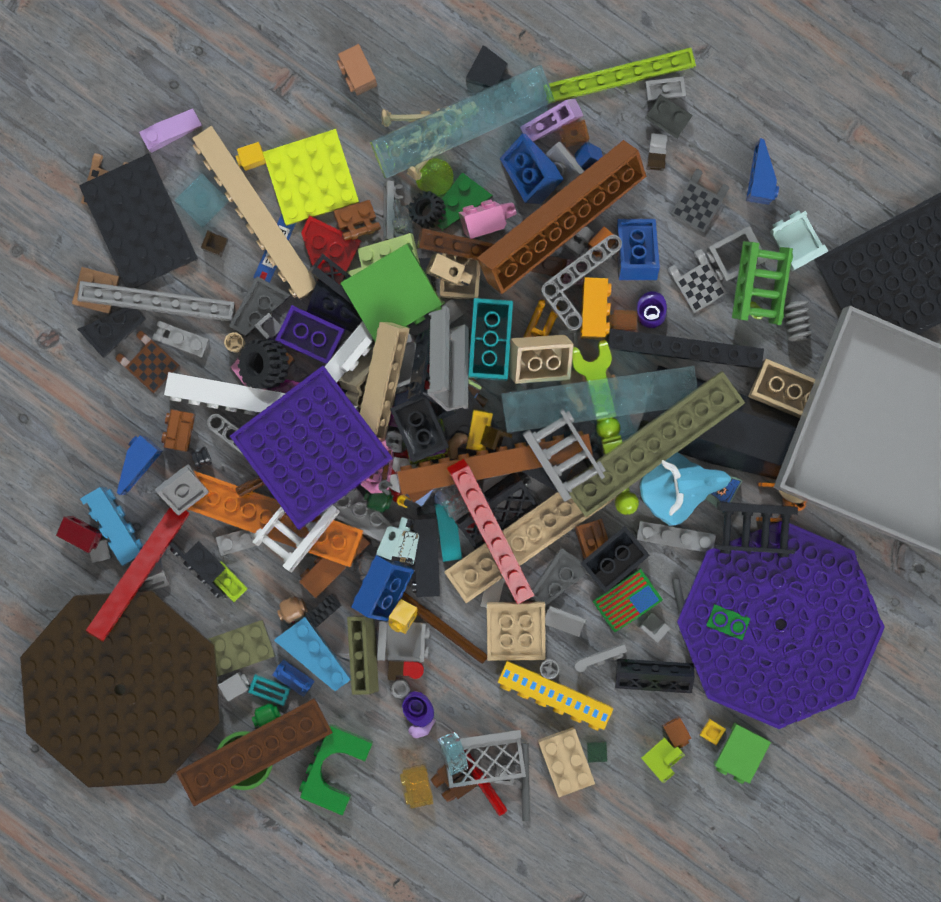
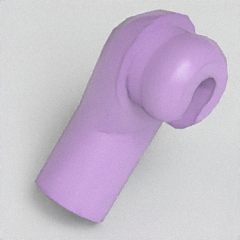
[408,718,436,738]

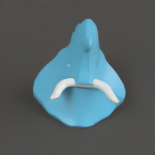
[640,452,731,526]

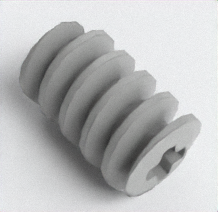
[784,301,812,342]

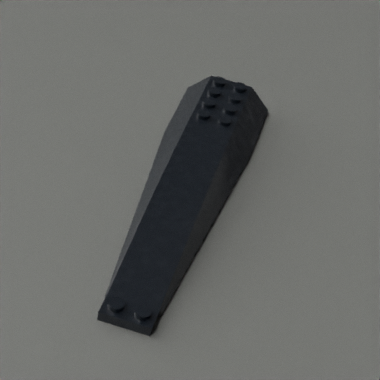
[636,365,800,479]

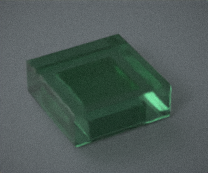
[587,742,607,763]

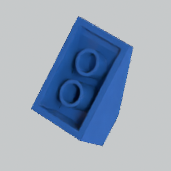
[500,133,564,204]
[746,138,779,205]
[617,219,660,280]
[117,435,163,495]

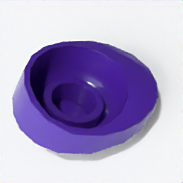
[636,291,667,328]
[402,691,434,727]

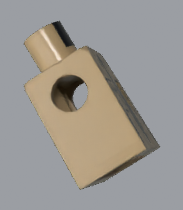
[425,253,473,286]

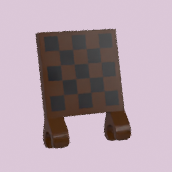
[115,331,180,394]

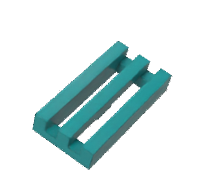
[248,674,291,706]

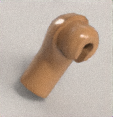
[448,433,468,459]

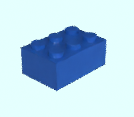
[352,555,414,622]

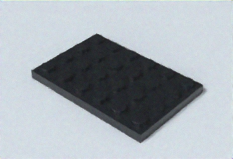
[79,153,198,288]

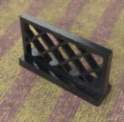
[451,473,538,550]

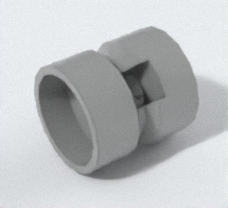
[562,226,594,256]

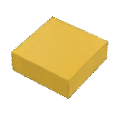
[699,718,726,745]

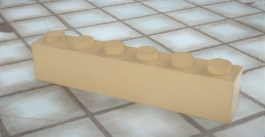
[360,322,410,441]

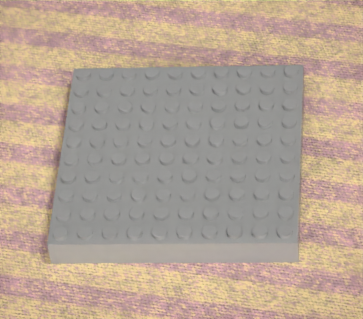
[773,306,941,558]

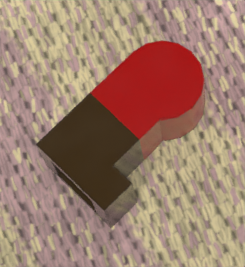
[388,660,424,681]

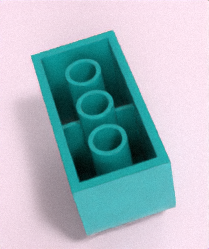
[468,298,513,381]

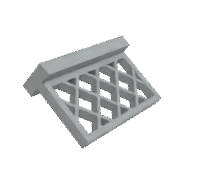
[442,730,526,788]

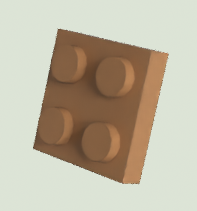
[72,267,120,314]

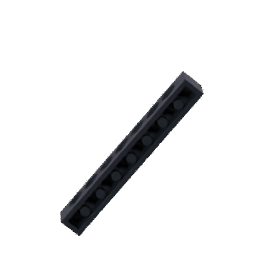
[607,329,764,369]

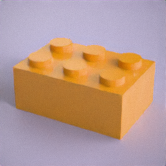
[580,277,611,340]

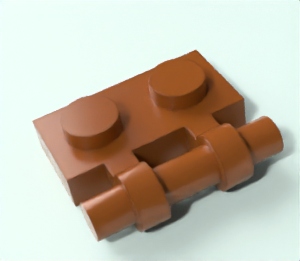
[333,200,381,241]

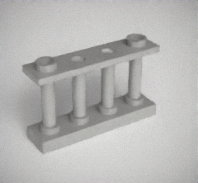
[523,409,606,502]

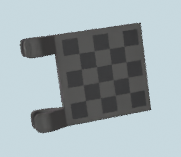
[671,169,729,233]

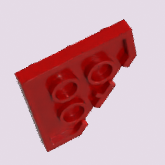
[301,216,362,285]

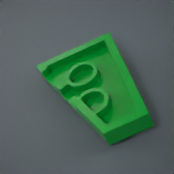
[435,173,493,230]

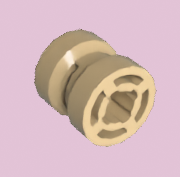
[224,332,245,353]

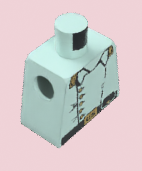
[376,517,419,564]

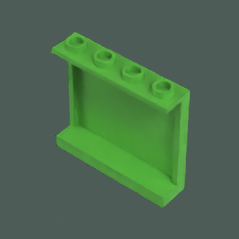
[341,243,445,342]

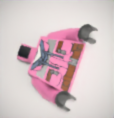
[361,435,399,495]

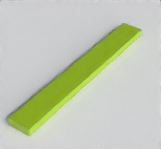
[542,47,696,105]

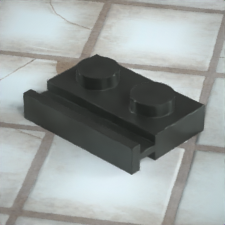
[645,94,693,139]

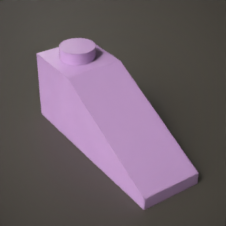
[520,99,584,142]
[139,109,202,153]

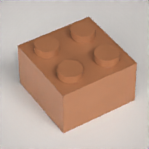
[337,44,377,96]

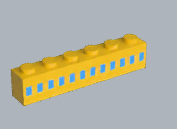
[497,660,613,731]

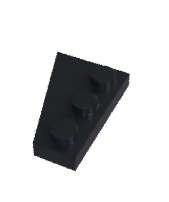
[306,280,362,333]
[77,308,146,358]

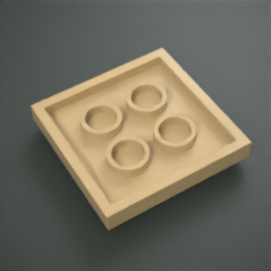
[487,602,545,661]

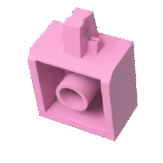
[458,200,516,239]

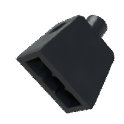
[466,45,515,91]

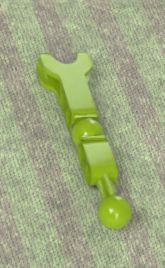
[572,340,639,515]

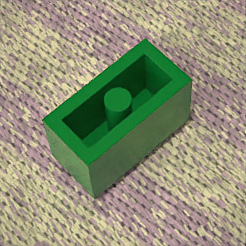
[706,604,751,640]

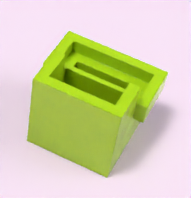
[641,737,685,783]

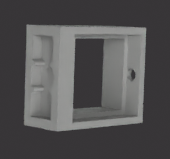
[706,226,768,283]

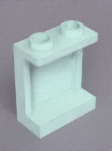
[770,211,828,271]

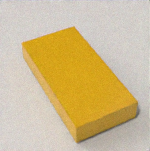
[466,410,493,451]

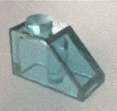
[437,732,468,776]

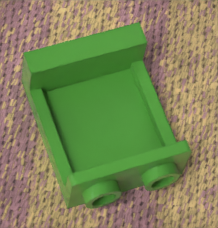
[713,722,771,784]

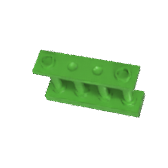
[732,241,793,325]

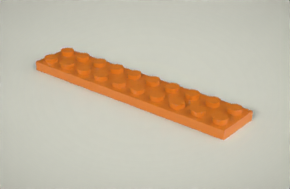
[188,471,363,568]

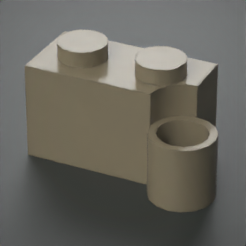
[338,355,372,407]

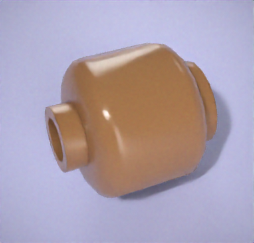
[277,596,308,624]

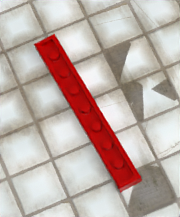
[86,507,190,642]

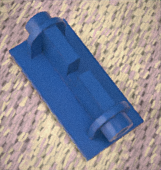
[273,659,315,697]

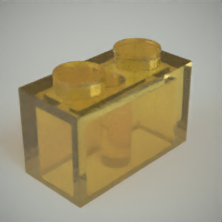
[400,763,434,809]

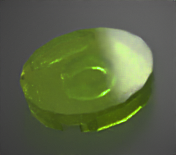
[416,158,454,197]

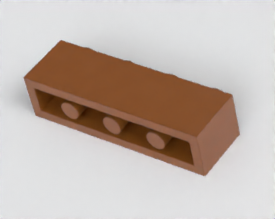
[299,535,371,598]

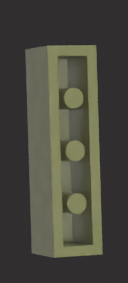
[347,615,379,695]

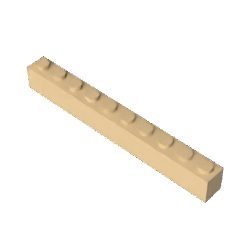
[192,126,316,301]

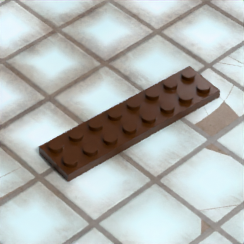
[176,698,333,807]

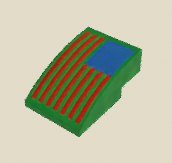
[592,568,663,633]

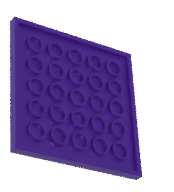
[230,365,393,530]

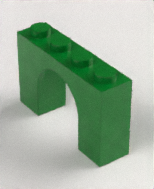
[299,724,373,816]

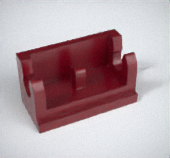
[56,516,103,553]

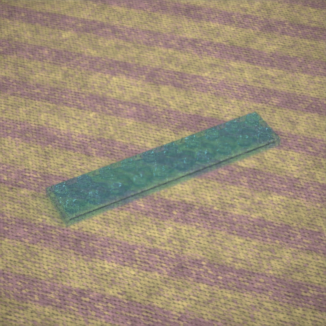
[370,65,555,178]
[501,366,697,433]

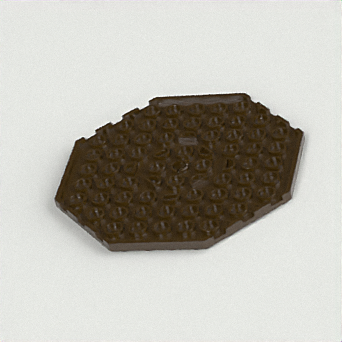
[20,590,220,788]

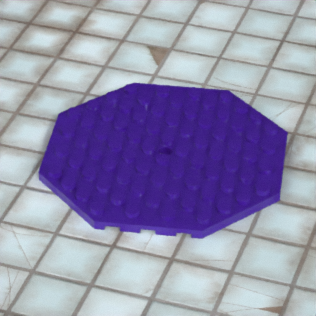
[676,521,885,729]

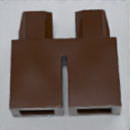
[431,755,477,803]

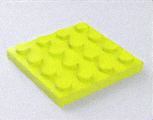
[263,129,359,226]

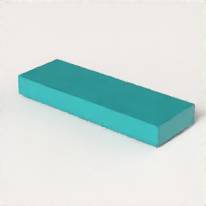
[435,502,462,562]

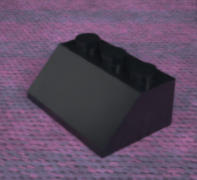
[580,526,650,593]

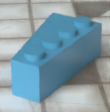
[80,487,144,566]
[274,617,351,691]

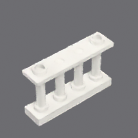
[253,505,340,573]

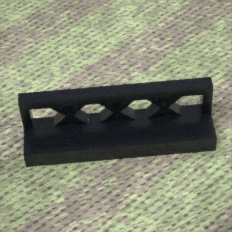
[308,254,355,308]
[615,659,695,693]

